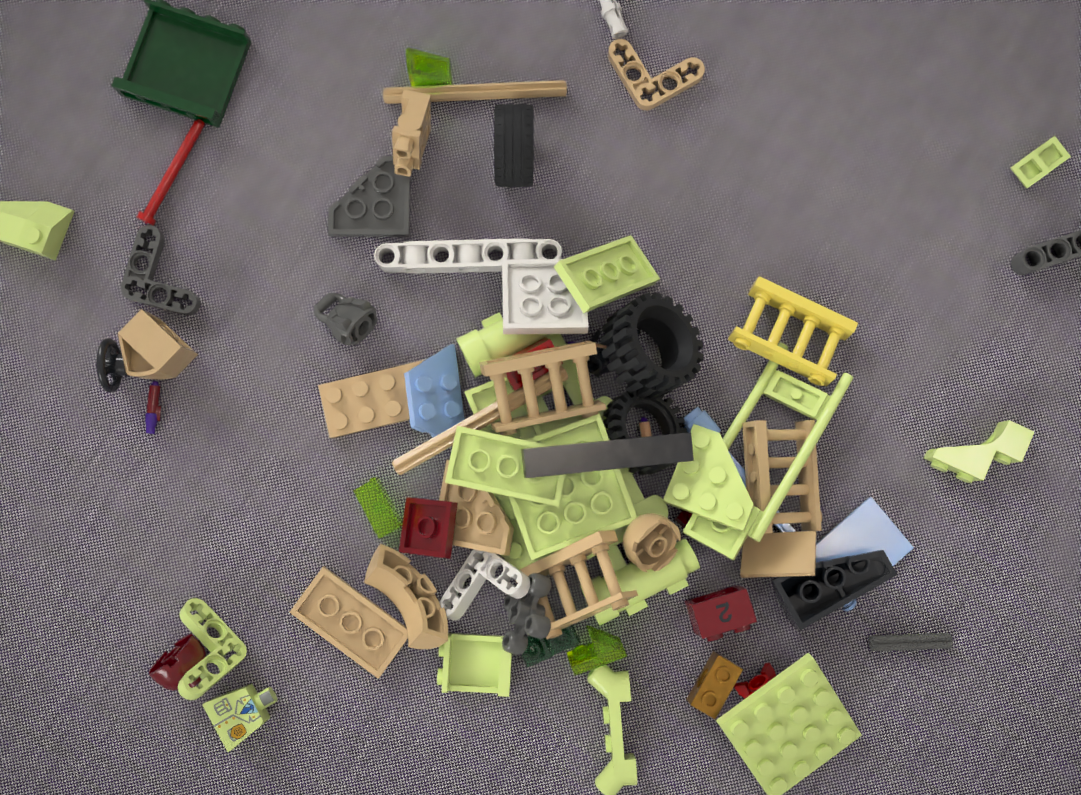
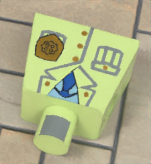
[202,684,277,752]

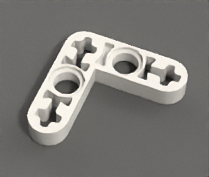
[439,549,530,621]

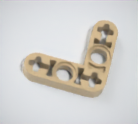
[608,39,705,111]

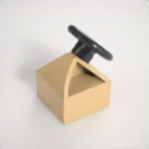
[96,309,198,393]

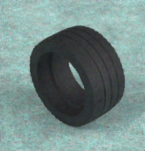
[494,104,534,188]

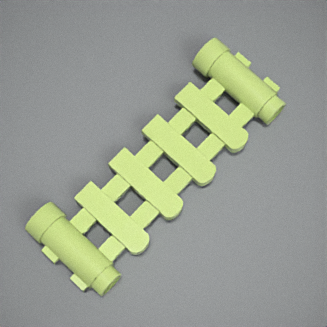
[456,312,700,626]

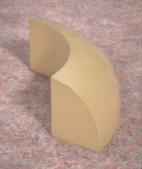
[364,544,448,649]

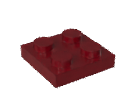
[399,497,458,559]

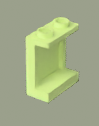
[437,633,512,697]

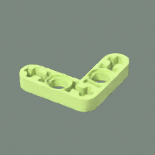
[178,598,247,700]

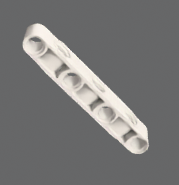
[374,238,562,274]

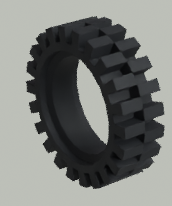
[603,390,687,475]

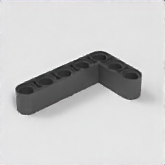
[1011,230,1081,276]

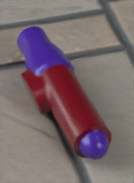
[145,381,161,434]

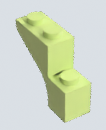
[923,420,1034,483]

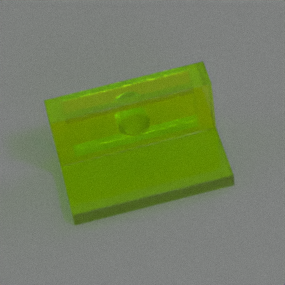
[353,477,403,539]

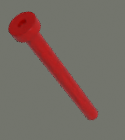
[136,119,204,226]

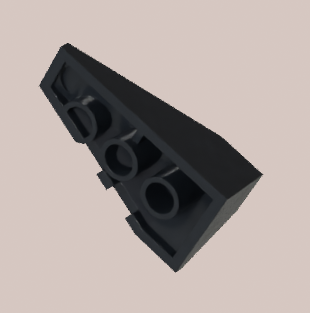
[771,550,897,631]

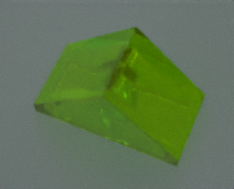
[405,48,453,87]

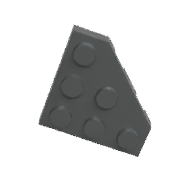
[328,156,411,237]

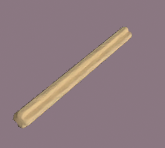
[383,80,567,104]
[392,366,568,475]

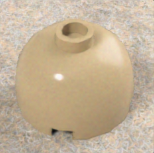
[623,513,681,572]

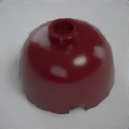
[149,633,207,691]

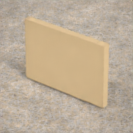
[740,531,817,578]

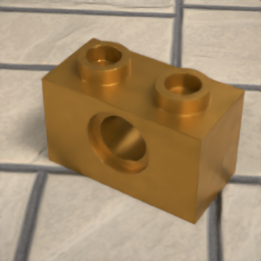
[686,651,743,719]

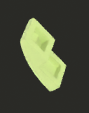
[1010,136,1071,189]

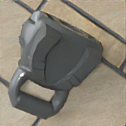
[313,293,378,346]

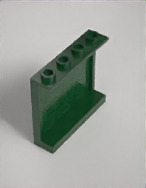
[111,0,252,128]

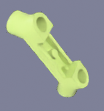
[587,663,637,795]

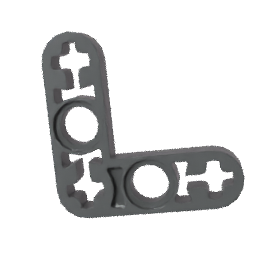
[121,225,201,316]

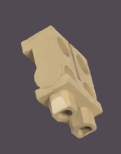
[392,89,431,177]

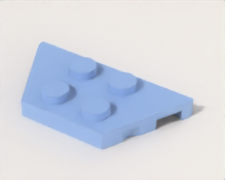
[404,344,465,437]

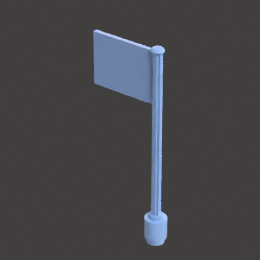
[684,407,914,611]

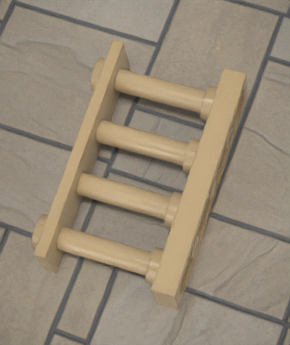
[479,340,606,435]
[742,420,822,533]
[515,530,638,640]

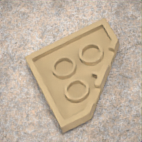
[439,460,514,556]

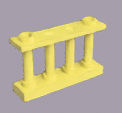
[728,276,858,387]

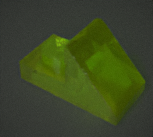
[566,625,627,676]

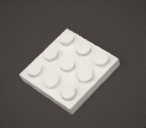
[502,259,588,334]

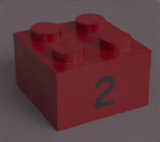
[685,585,757,642]

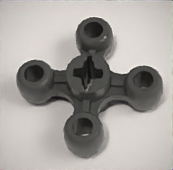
[502,573,551,655]

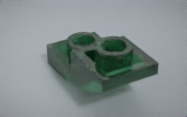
[521,625,580,668]

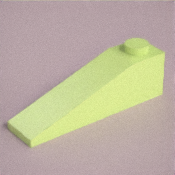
[0,201,75,261]

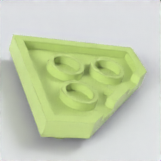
[663,424,754,532]

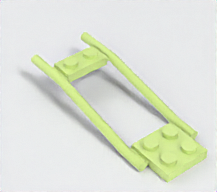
[683,342,853,561]

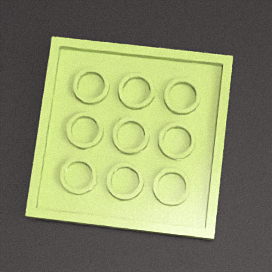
[508,413,637,560]
[716,653,862,795]

